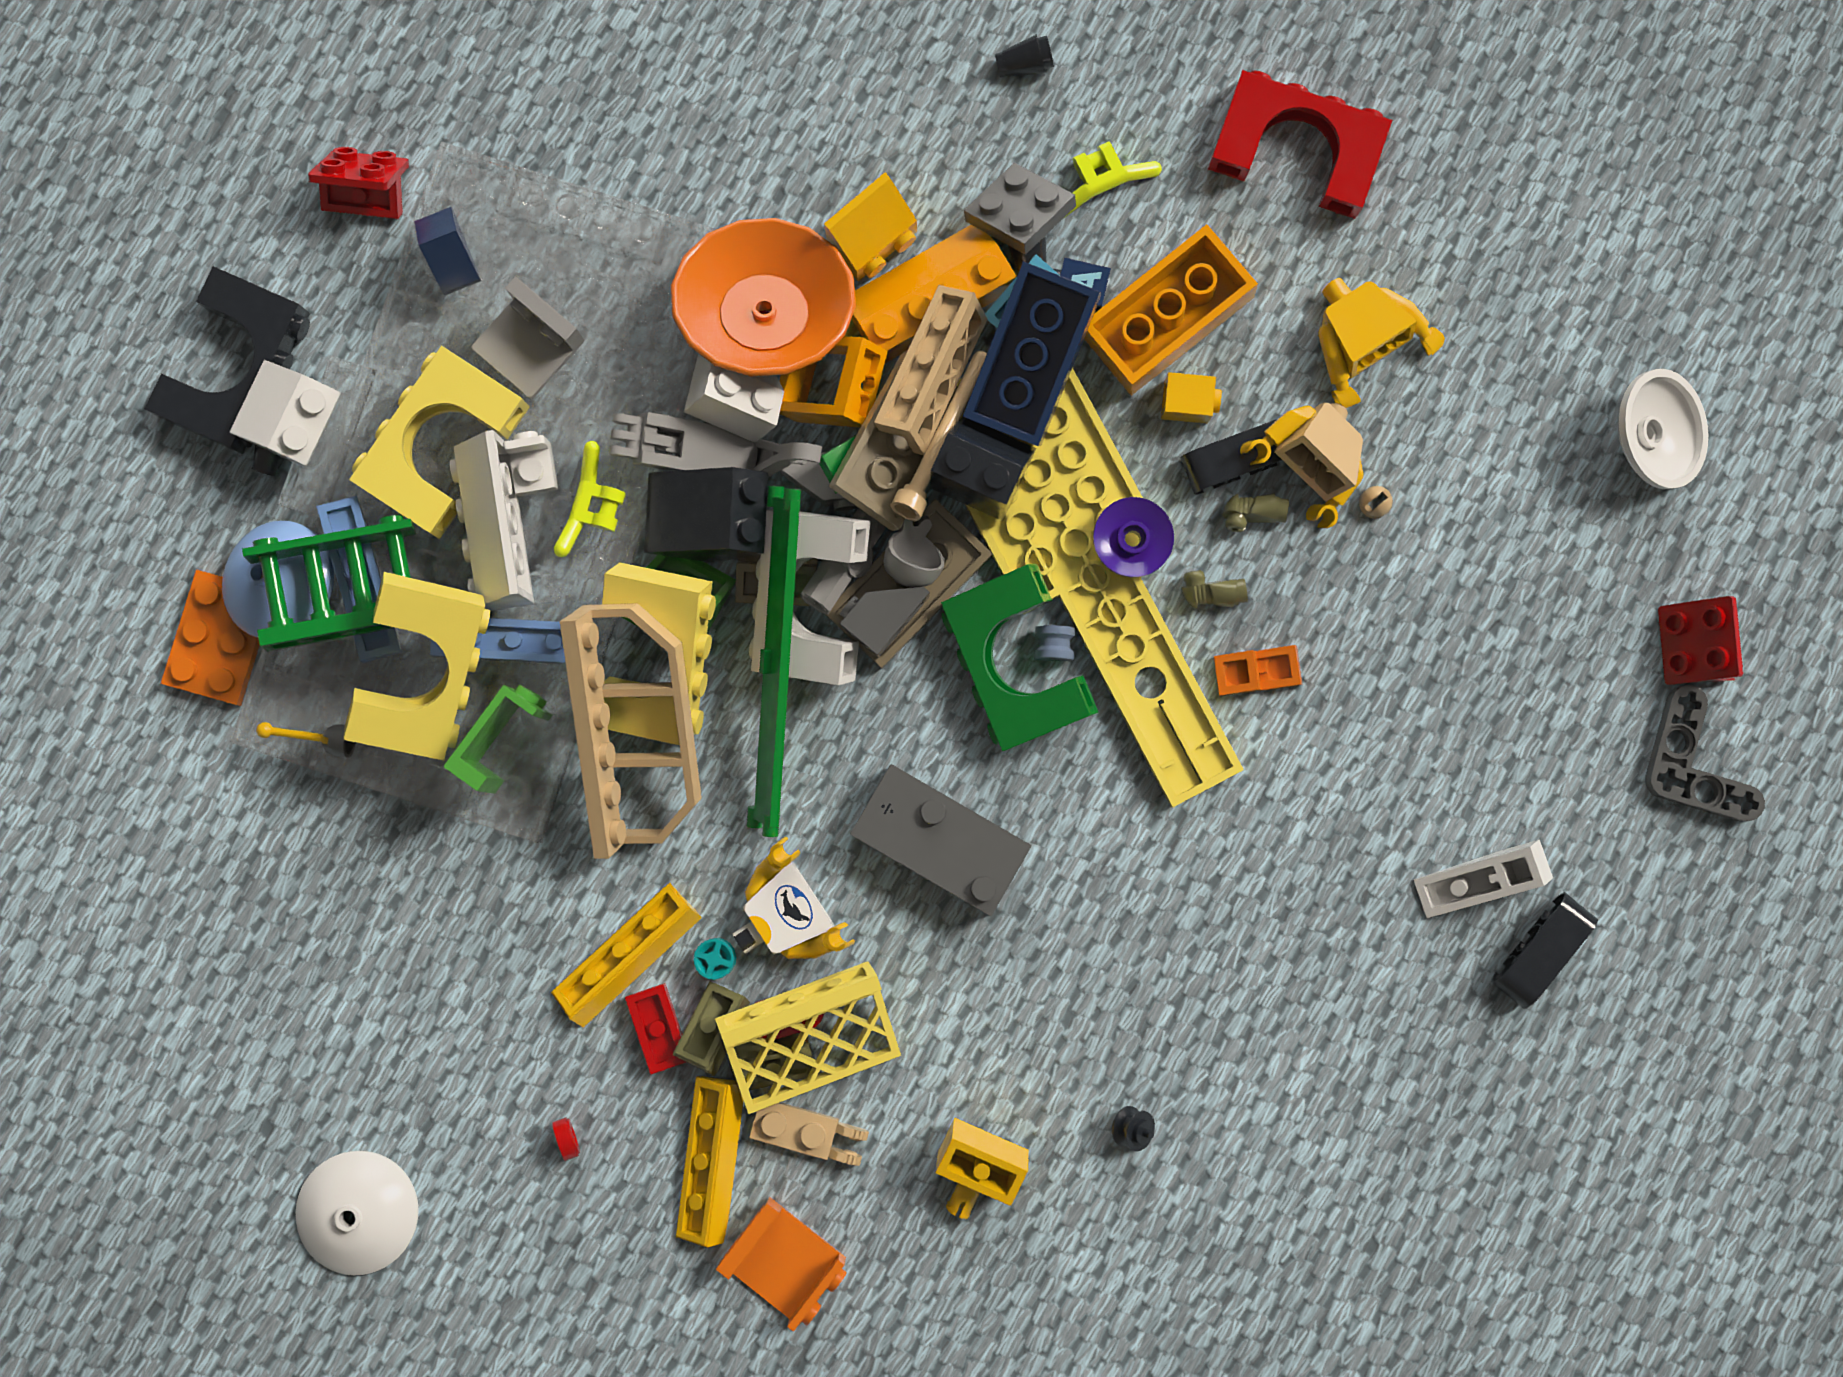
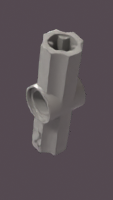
[800,508,886,615]

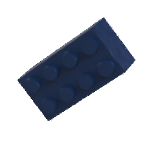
[963,261,1101,446]

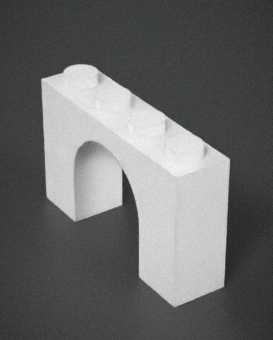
[749,510,870,685]

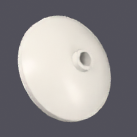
[1618,369,1708,489]
[296,1151,419,1275]

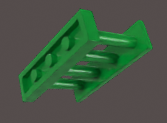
[242,515,416,652]

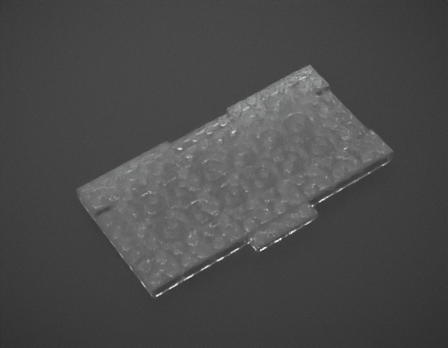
[230,142,717,843]

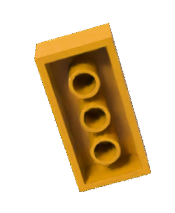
[1084,224,1258,396]

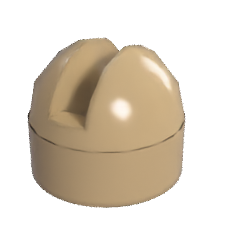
[1359,486,1393,519]

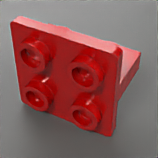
[308,147,409,219]
[1658,596,1743,685]

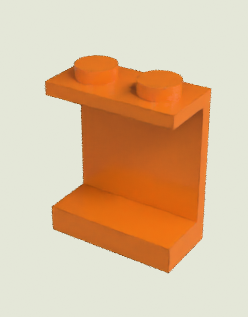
[716,1197,847,1332]

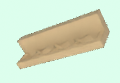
[874,285,987,455]

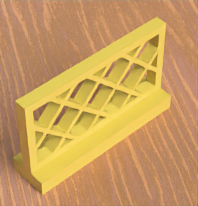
[715,961,901,1114]

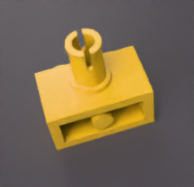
[935,1118,1029,1219]

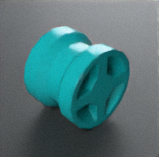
[693,938,737,980]

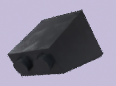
[930,417,1036,521]
[644,467,768,562]

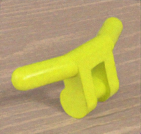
[1064,141,1162,218]
[554,441,626,557]

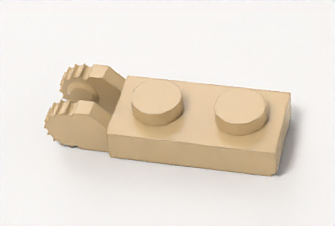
[749,1102,869,1166]

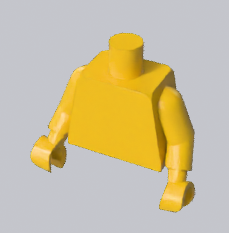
[1318,278,1445,408]

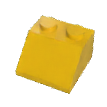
[824,172,917,281]

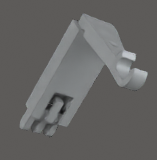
[609,412,822,477]

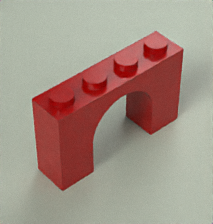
[1208,70,1393,219]

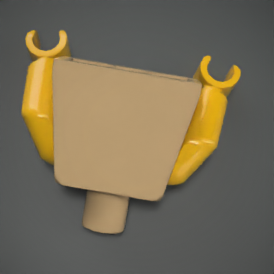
[1240,402,1363,528]

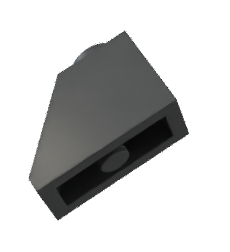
[840,587,930,658]

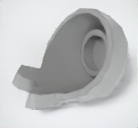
[883,515,944,588]

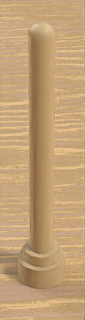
[890,351,987,521]

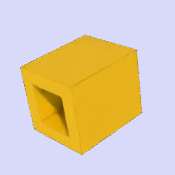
[1161,372,1222,424]

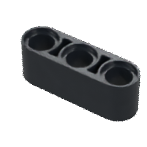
[1180,419,1282,495]
[1491,892,1598,1009]

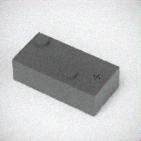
[850,764,1032,916]

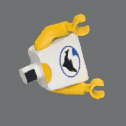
[733,837,855,959]

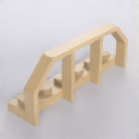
[560,603,702,859]

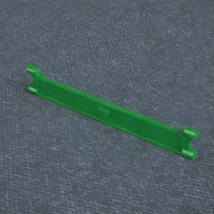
[746,486,801,837]

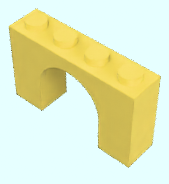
[349,345,530,539]
[602,563,716,746]
[344,572,490,761]

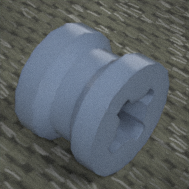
[1034,625,1075,662]

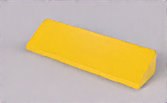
[551,882,702,1027]
[676,1076,743,1248]

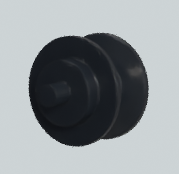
[1112,1106,1155,1151]

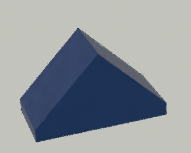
[414,207,482,296]

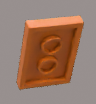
[160,569,260,706]

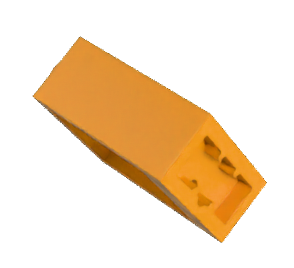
[779,336,888,428]

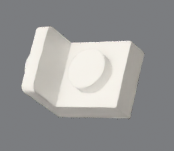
[503,431,558,497]

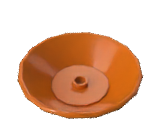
[671,218,856,377]

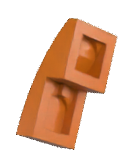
[1214,645,1303,696]

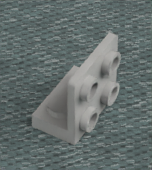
[472,276,585,399]

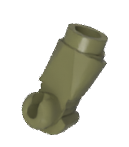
[1222,493,1289,532]
[1181,570,1248,609]

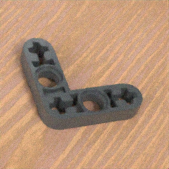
[1645,685,1765,821]

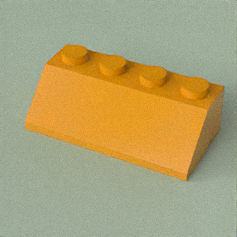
[852,225,1017,363]

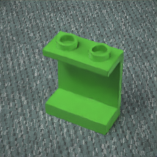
[443,684,553,794]

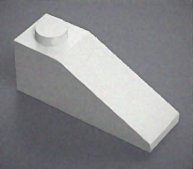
[1414,840,1553,918]

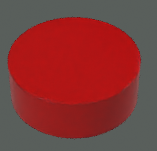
[552,1117,580,1161]

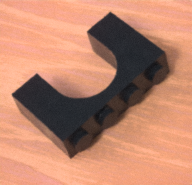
[144,266,310,454]

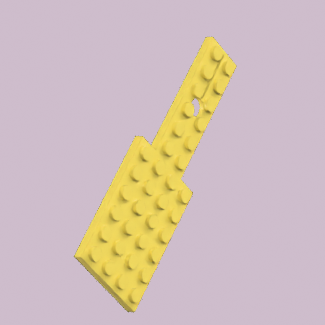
[957,368,1244,808]

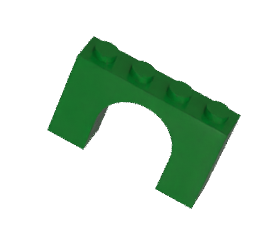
[941,564,1098,752]

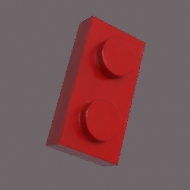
[625,983,686,1075]

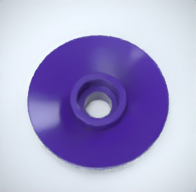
[1093,497,1174,578]

